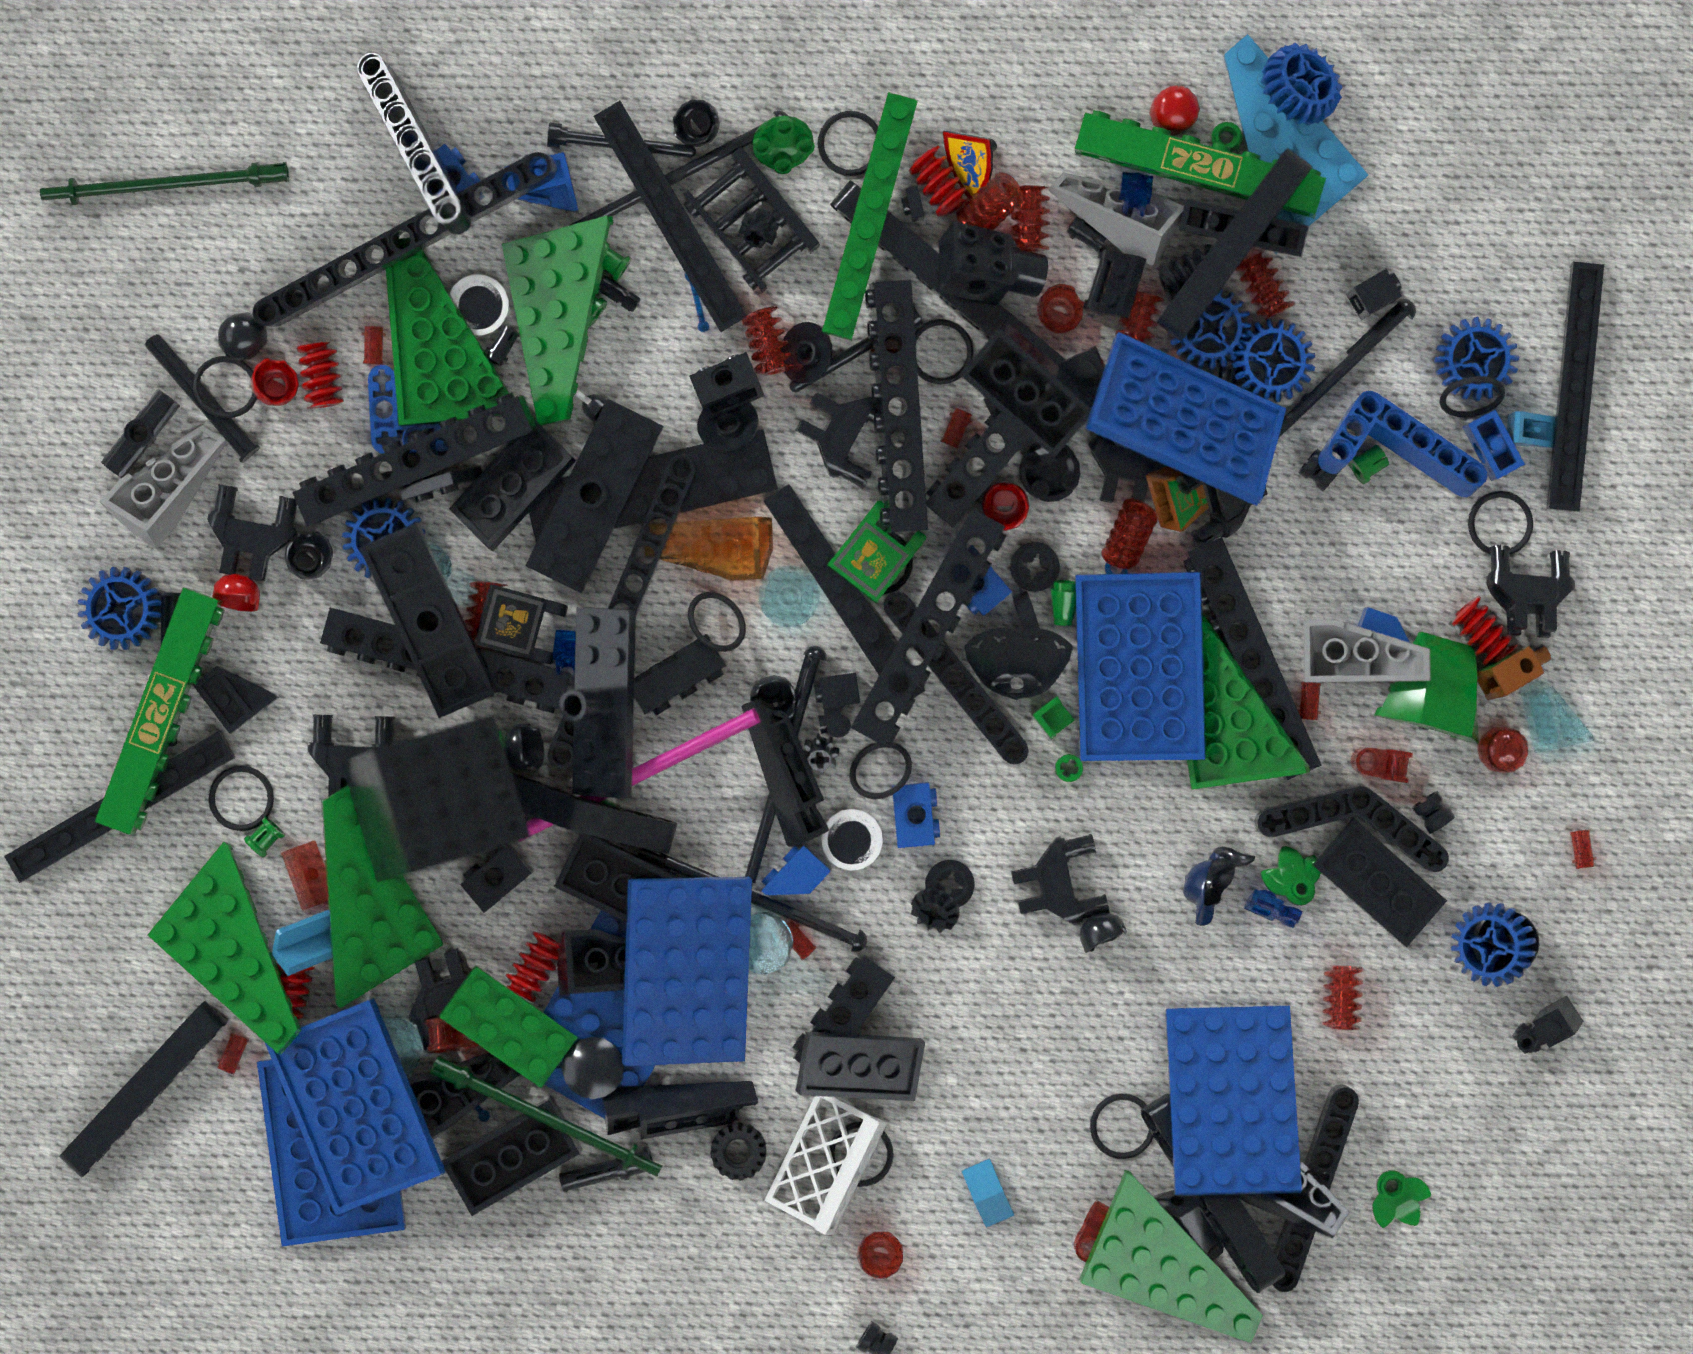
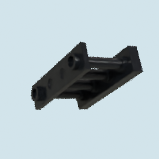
[683,147,820,293]

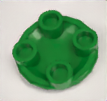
[752,115,815,174]

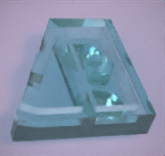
[1521,686,1594,753]

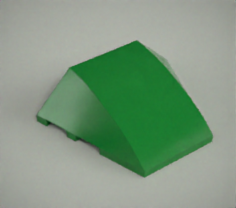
[1374,632,1479,744]

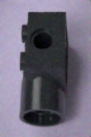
[939,221,1048,305]

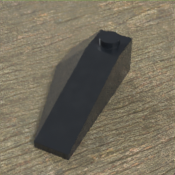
[557,929,626,995]
[408,1052,521,1140]
[1237,1162,1349,1239]

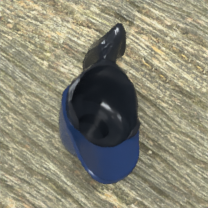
[1183,847,1255,926]

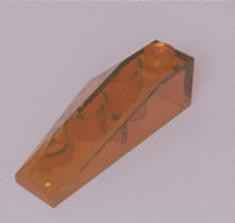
[644,517,773,581]

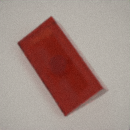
[281,840,328,911]

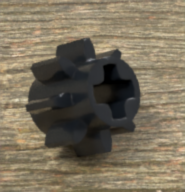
[739,209,780,248]
[804,733,840,774]

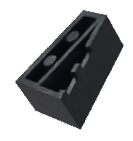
[634,634,727,716]

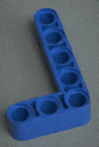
[1318,391,1488,497]

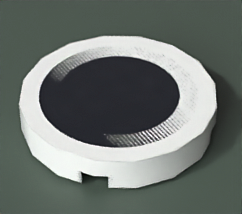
[450,274,509,336]
[821,809,883,871]

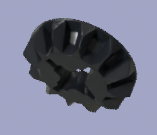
[1010,542,1060,592]
[925,860,975,907]
[911,889,960,933]

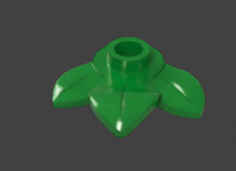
[1261,846,1321,906]
[1372,1170,1431,1228]

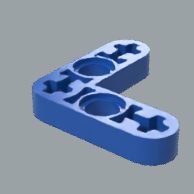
[368,365,448,454]

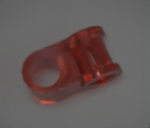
[1350,747,1413,783]
[425,1018,479,1054]
[1074,1200,1109,1262]

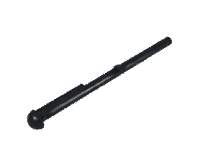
[569,111,788,226]
[1278,299,1416,439]
[745,646,827,883]
[638,848,867,952]

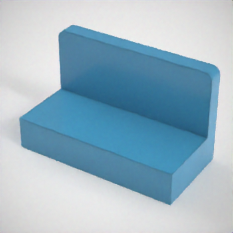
[272,910,333,976]

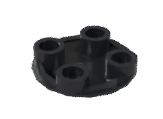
[1019,444,1081,502]
[562,1037,624,1099]

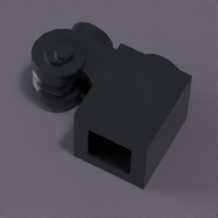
[814,672,860,737]
[1512,996,1584,1054]

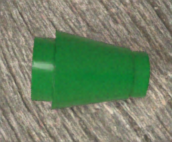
[1050,580,1076,626]

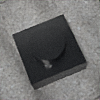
[901,186,925,222]

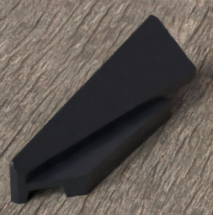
[741,699,830,847]
[602,1081,758,1140]

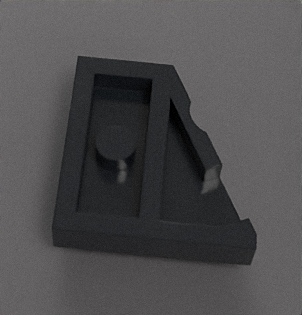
[399,466,482,503]
[192,666,279,734]

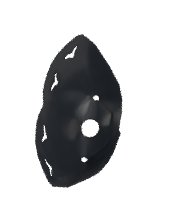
[964,628,1073,700]
[1154,1190,1224,1259]

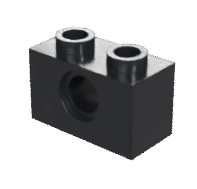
[1346,269,1402,320]
[689,352,765,420]
[460,844,534,913]

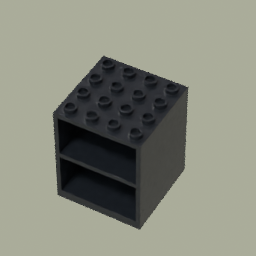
[341,714,530,882]

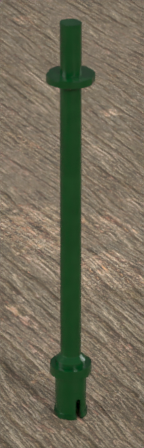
[40,162,289,205]
[430,1055,662,1177]

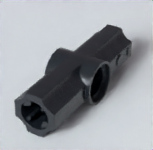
[101,389,180,478]

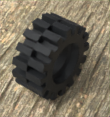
[710,1122,767,1181]

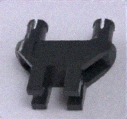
[795,393,897,489]
[1088,433,1167,510]
[1177,474,1268,549]
[207,484,297,581]
[1486,545,1575,638]
[307,714,395,797]
[1011,834,1110,926]
[409,948,469,1051]

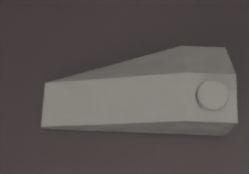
[100,425,227,549]
[1303,619,1431,682]

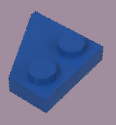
[504,152,579,213]

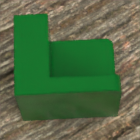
[1031,696,1075,739]

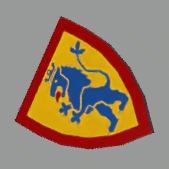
[943,131,997,204]

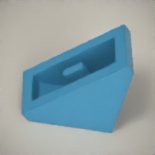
[1507,411,1556,448]
[962,1158,1014,1228]

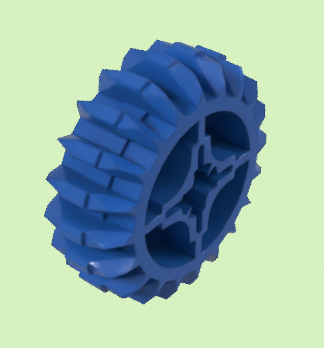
[1260,43,1343,126]
[1168,288,1252,370]
[1434,317,1519,402]
[1231,319,1316,403]
[342,498,426,578]
[78,567,161,650]
[1451,902,1536,987]

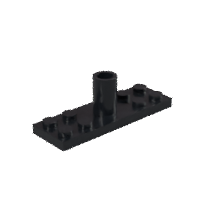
[525,399,664,594]
[359,522,497,718]
[559,607,636,799]

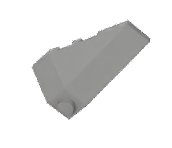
[1049,172,1184,266]

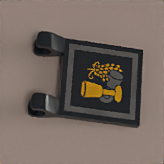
[474,584,568,665]

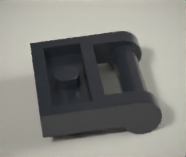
[1082,249,1147,319]

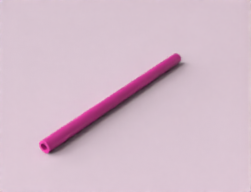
[519,708,760,842]

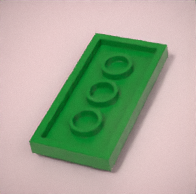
[439,965,578,1088]

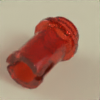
[361,326,386,364]
[940,407,973,449]
[1297,682,1321,720]
[1570,829,1597,869]
[778,920,816,960]
[217,1033,249,1074]

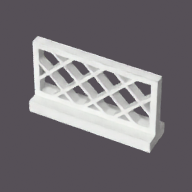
[764,1096,887,1235]

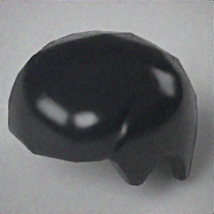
[673,99,720,147]
[218,312,267,361]
[284,531,333,580]
[750,675,797,719]
[504,724,544,771]
[1079,913,1127,953]

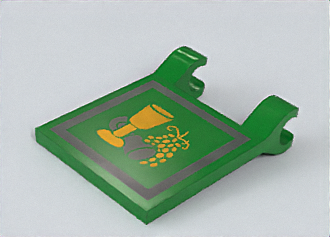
[827,500,927,603]

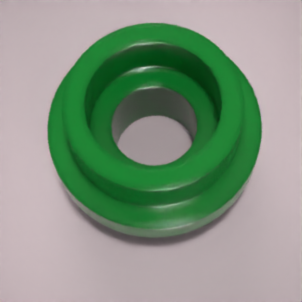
[1211,122,1242,152]

